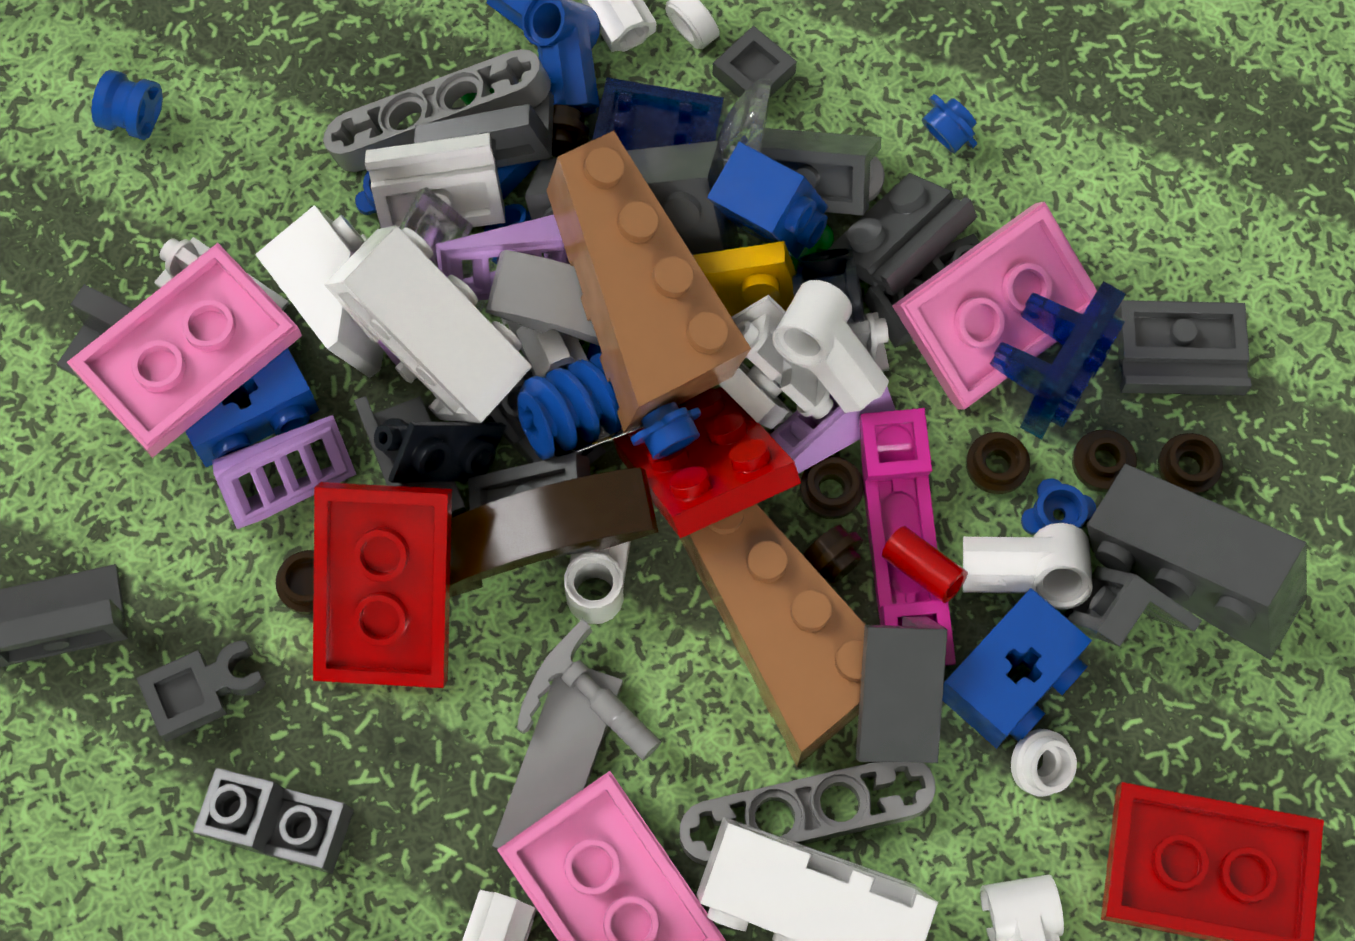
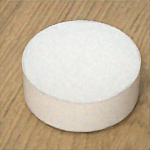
[665,0,720,49]

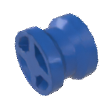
[91,69,163,140]

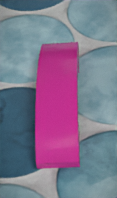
[859,408,956,666]

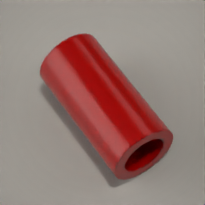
[882,526,968,603]

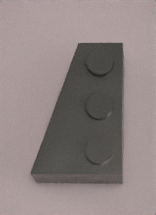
[525,141,740,255]
[1087,464,1307,660]

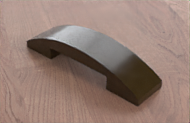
[450,467,658,597]

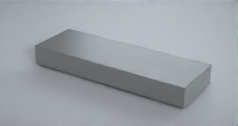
[492,669,623,851]

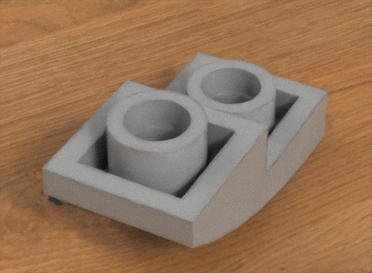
[485,250,599,346]

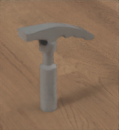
[517,618,661,761]

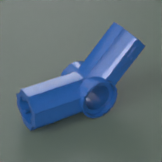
[486,0,600,116]

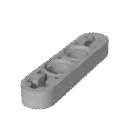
[323,49,551,172]
[679,762,936,866]

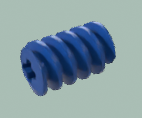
[517,352,622,460]

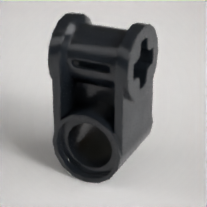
[792,248,865,323]

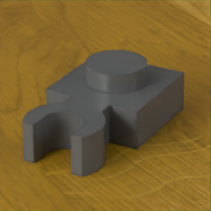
[136,641,266,742]

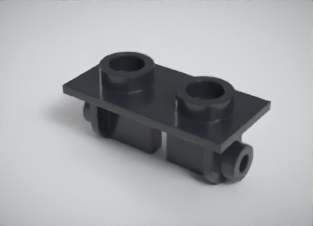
[374,418,506,483]

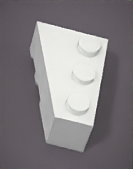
[324,225,532,423]
[696,817,938,941]

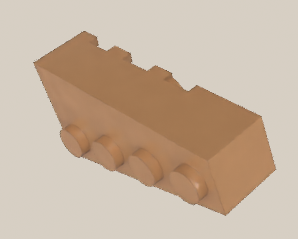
[546,131,751,434]
[680,504,865,767]

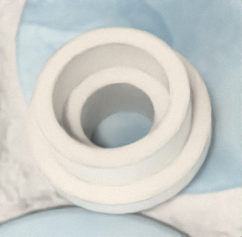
[1011,729,1077,797]

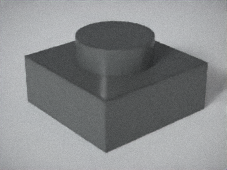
[712,26,797,111]

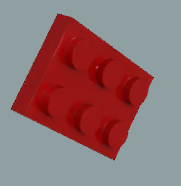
[612,387,801,539]
[313,482,452,688]
[1101,782,1324,941]

